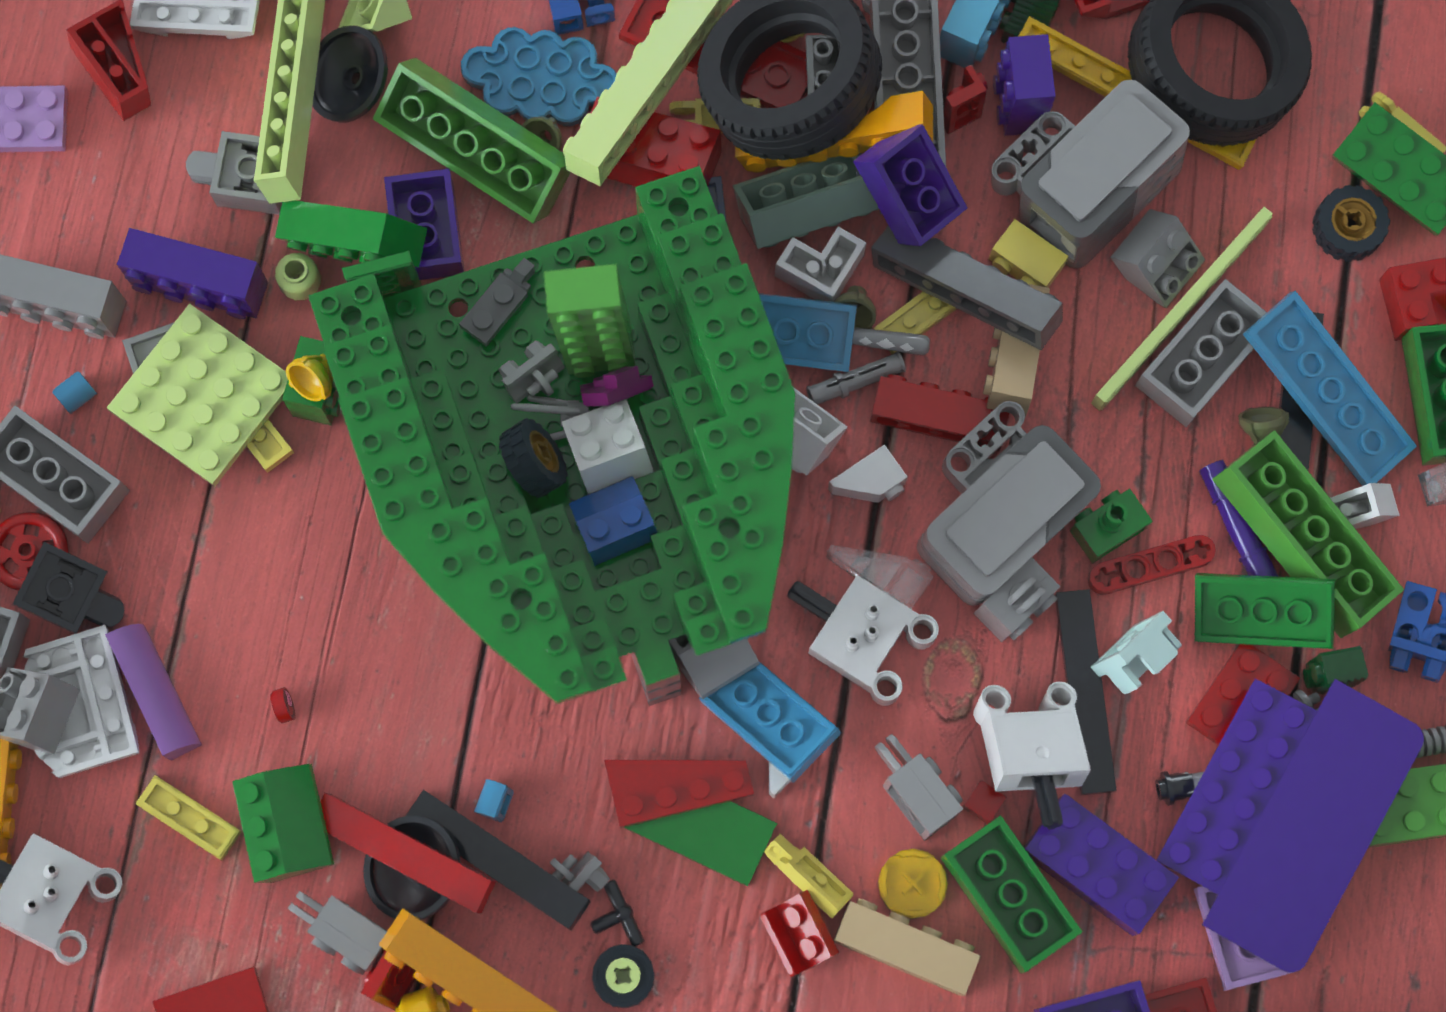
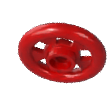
[0,512,68,591]

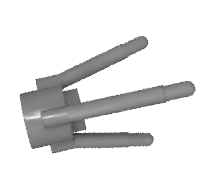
[511,395,588,441]

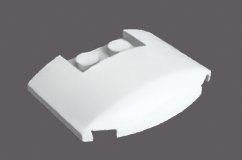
[130,0,260,39]
[23,625,140,779]

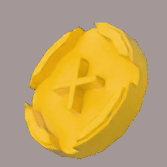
[878,849,948,919]

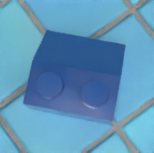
[569,476,657,565]

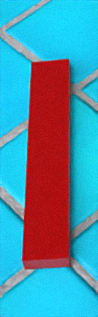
[320,793,496,914]

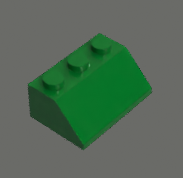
[232,764,335,883]

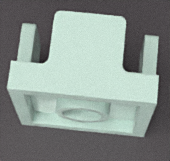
[1091,611,1182,694]

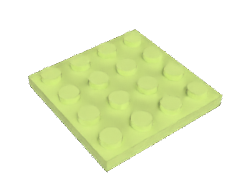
[107,303,288,486]

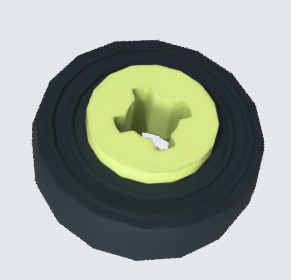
[592,944,655,1008]

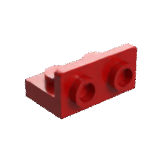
[943,65,988,134]
[760,890,839,977]

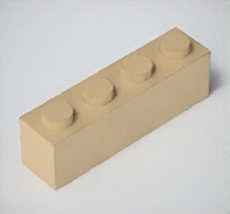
[983,284,1050,416]
[834,898,980,996]

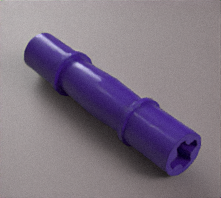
[1199,460,1279,577]

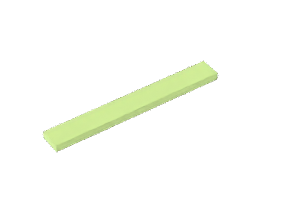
[1091,206,1273,411]

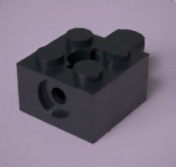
[12,542,124,634]

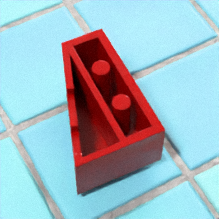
[66,0,151,121]

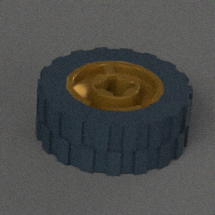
[1312,185,1390,262]
[499,418,568,498]

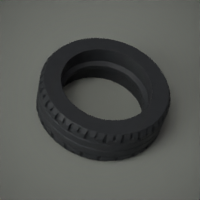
[697,0,882,160]
[1128,0,1312,146]

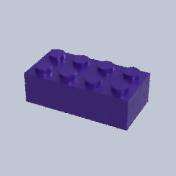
[117,228,268,319]
[1024,794,1179,936]

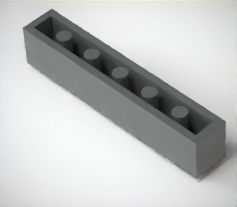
[871,225,1063,350]

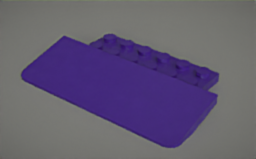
[1156,678,1424,973]

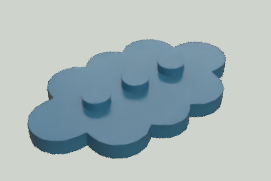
[461,27,617,126]

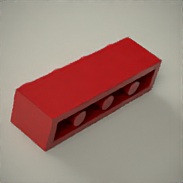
[870,374,1010,452]

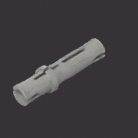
[806,352,906,405]

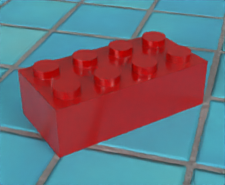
[590,96,722,186]

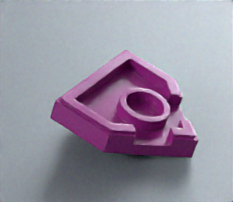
[580,366,654,406]

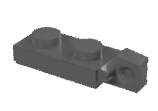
[459,258,536,347]

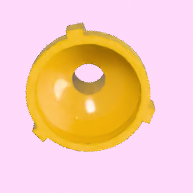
[286,354,333,402]

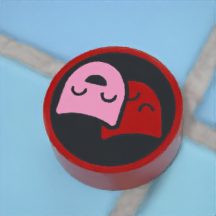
[271,687,296,723]

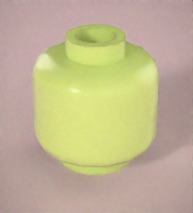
[275,253,321,300]

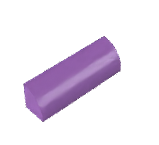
[105,624,202,761]

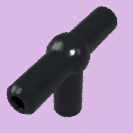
[590,879,644,946]

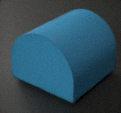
[52,372,97,414]
[474,779,514,823]

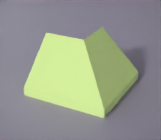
[339,0,412,32]

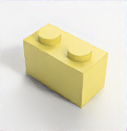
[989,219,1069,288]

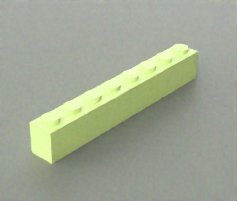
[254,0,325,204]
[563,0,734,186]

